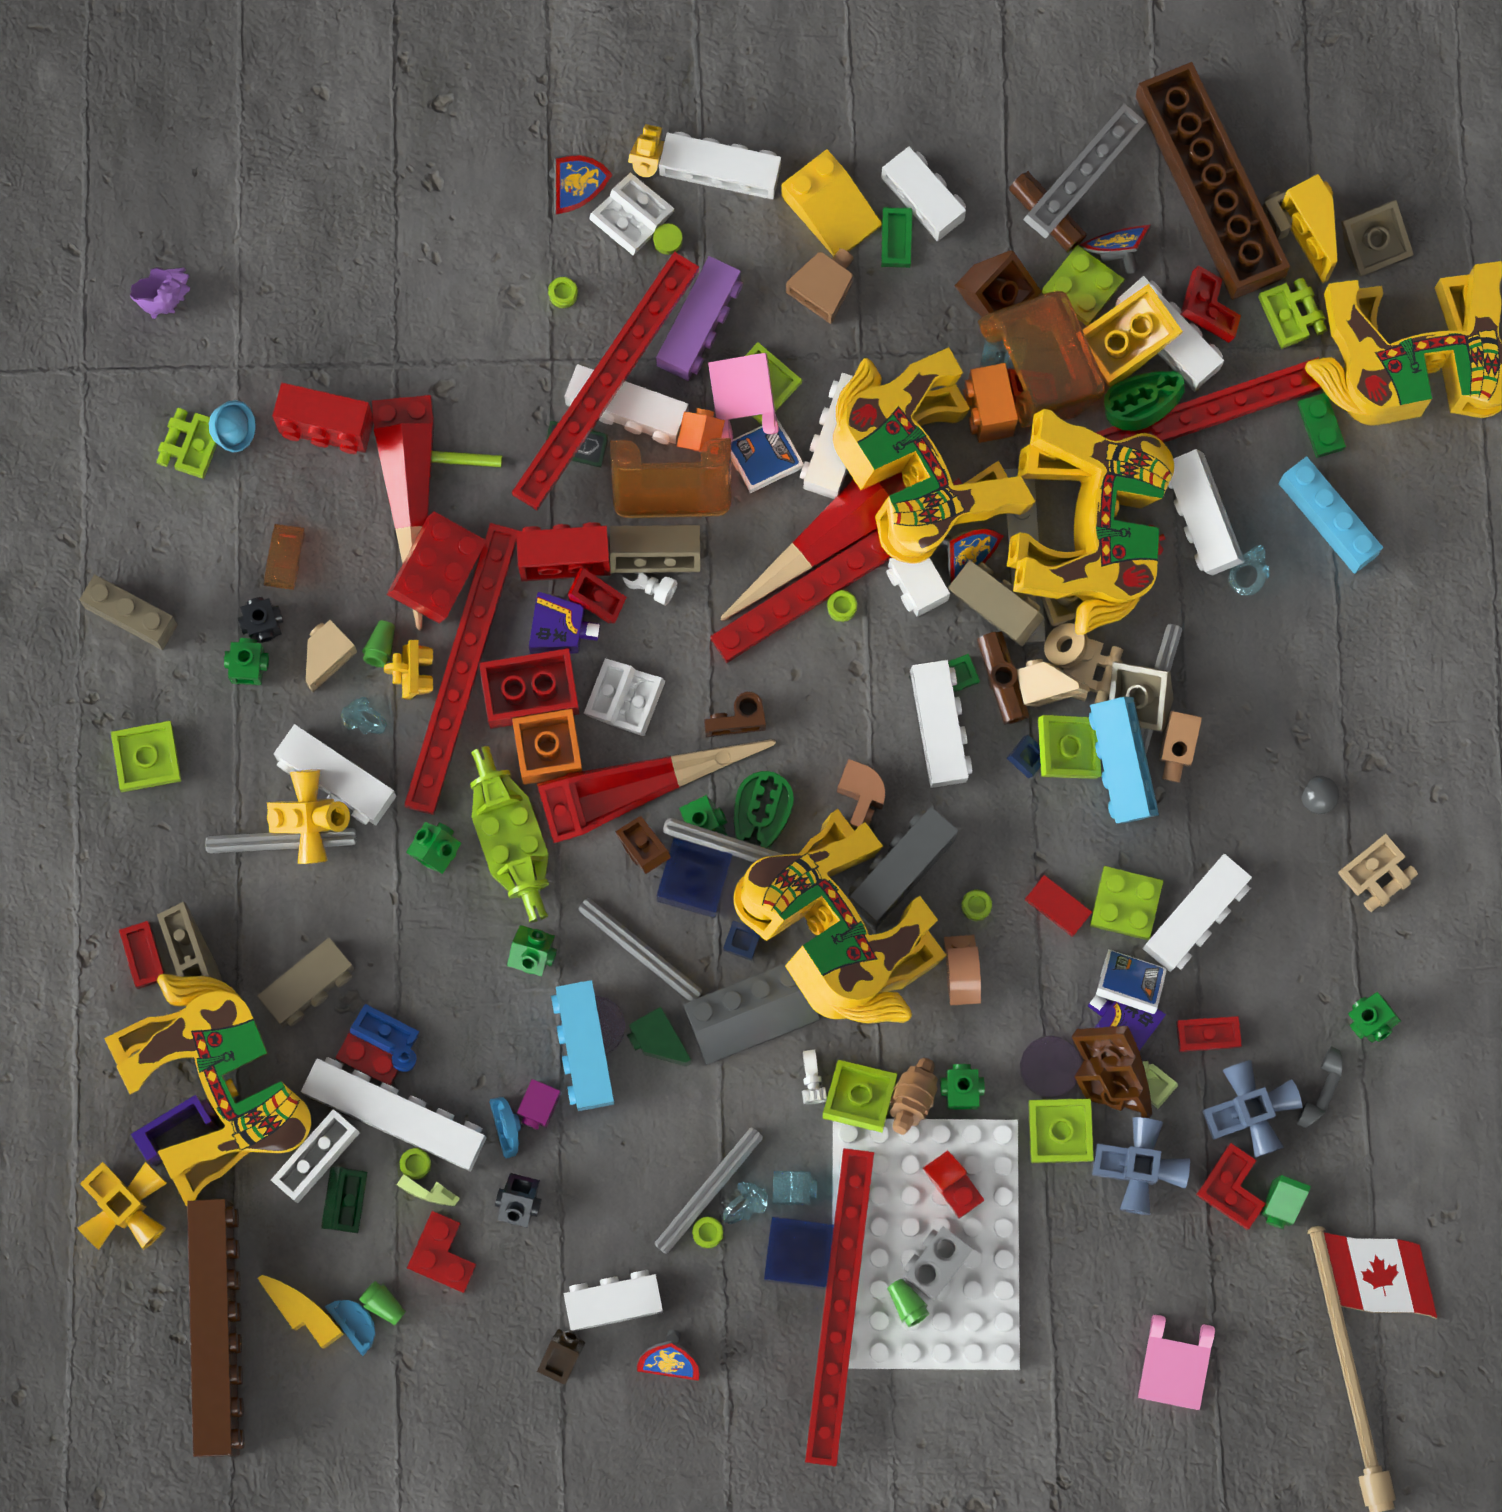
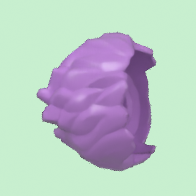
[130,267,190,319]

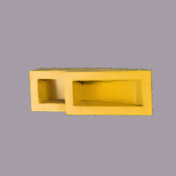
[257,1275,345,1349]

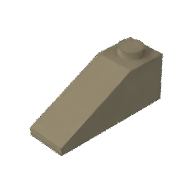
[157,902,223,982]

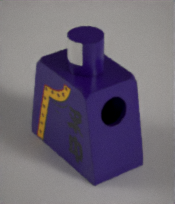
[529,592,600,654]
[1088,995,1166,1051]

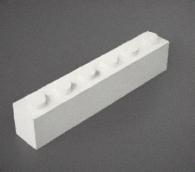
[301,1057,486,1172]

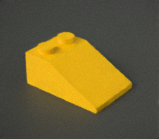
[781,149,882,257]
[1280,174,1338,283]
[1075,284,1183,388]

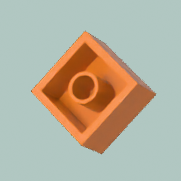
[963,363,1018,443]
[512,709,583,785]

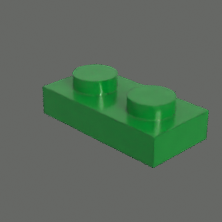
[1297,393,1346,458]

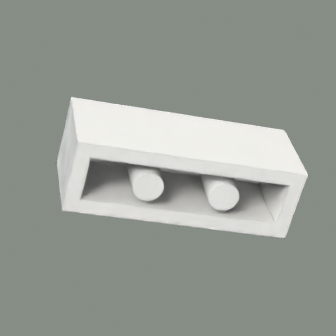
[881,146,966,242]
[271,1109,360,1203]
[563,1270,664,1332]

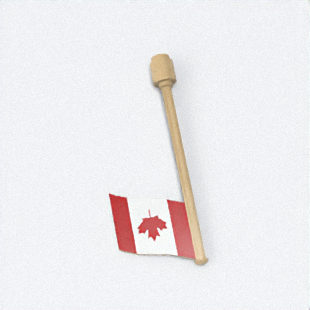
[1307,1226,1438,1512]

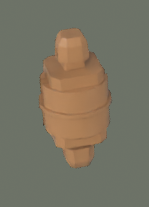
[889,1058,938,1135]

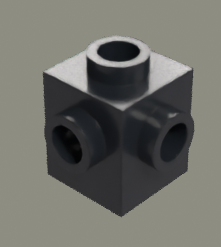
[238,597,284,643]
[495,1173,542,1228]

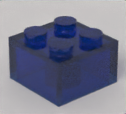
[656,838,733,918]
[764,1217,834,1289]

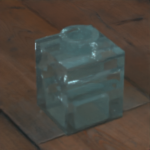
[772,1171,817,1205]

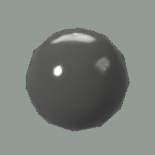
[1301,776,1339,814]

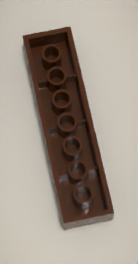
[1135,62,1290,300]
[187,1199,245,1458]

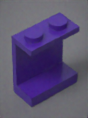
[131,1095,220,1166]

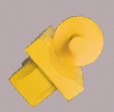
[628,124,665,177]
[384,640,433,700]

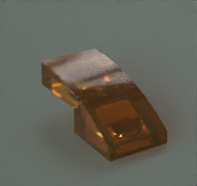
[264,524,305,590]

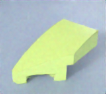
[1143,1061,1178,1109]
[396,1174,460,1206]

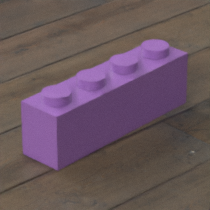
[656,256,743,381]

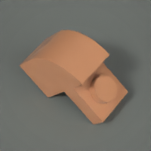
[837,759,885,831]
[944,935,981,1005]

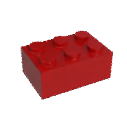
[272,382,374,454]
[387,511,487,623]
[516,522,611,582]
[479,648,580,729]

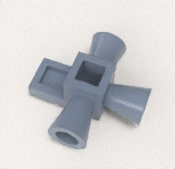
[1203,1060,1302,1158]
[1092,1117,1190,1215]

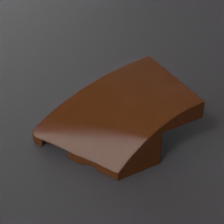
[1072,1026,1152,1119]

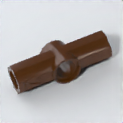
[1009,171,1087,253]
[977,631,1029,725]

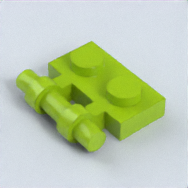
[1258,278,1328,349]
[156,408,217,479]

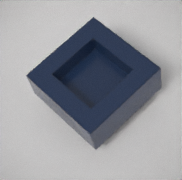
[1007,734,1041,778]
[723,920,760,961]

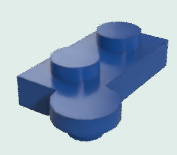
[350,1004,419,1072]

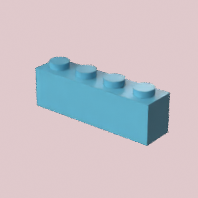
[1278,456,1383,574]
[1089,697,1159,823]
[551,980,615,1111]

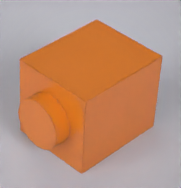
[677,408,725,455]

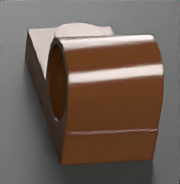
[704,692,766,737]
[615,815,671,874]

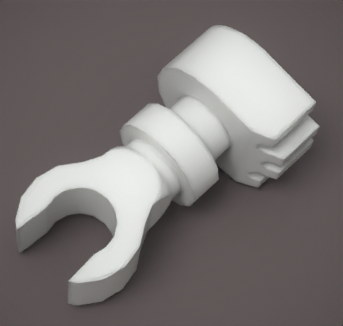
[623,573,678,606]
[802,1050,827,1104]

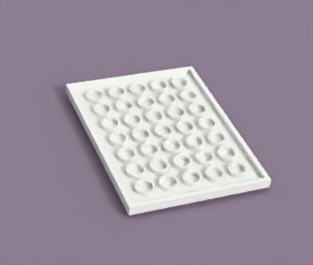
[832,1119,1020,1370]

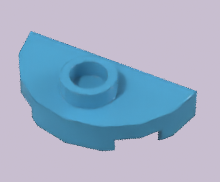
[489,1097,521,1159]
[325,1300,375,1356]

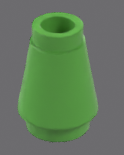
[362,620,395,667]
[887,1278,930,1327]
[359,1281,406,1325]

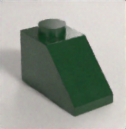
[627,1007,691,1066]

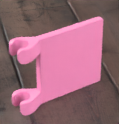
[708,353,779,442]
[1138,1314,1215,1410]

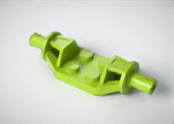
[470,746,549,923]

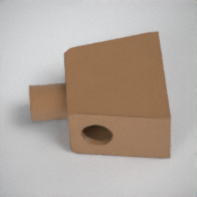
[786,248,854,324]
[1158,711,1202,783]

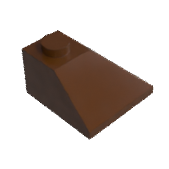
[954,250,1042,333]

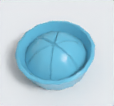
[209,400,256,452]

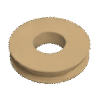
[1044,623,1089,668]

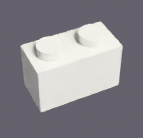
[886,558,950,617]

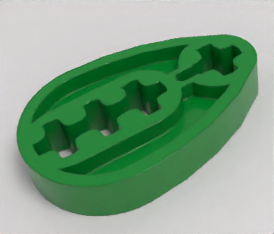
[1104,371,1185,431]
[734,771,794,849]

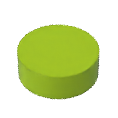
[653,223,683,255]
[548,277,578,308]
[827,590,857,622]
[961,889,992,921]
[400,1148,431,1180]
[692,1217,723,1249]

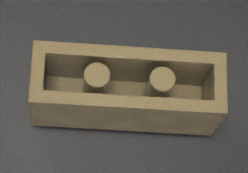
[610,525,700,573]
[948,560,1044,646]
[79,574,178,650]
[257,938,355,1028]

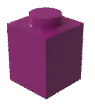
[517,1079,561,1130]

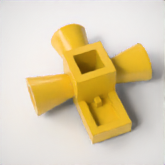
[267,769,350,864]
[78,1161,167,1250]

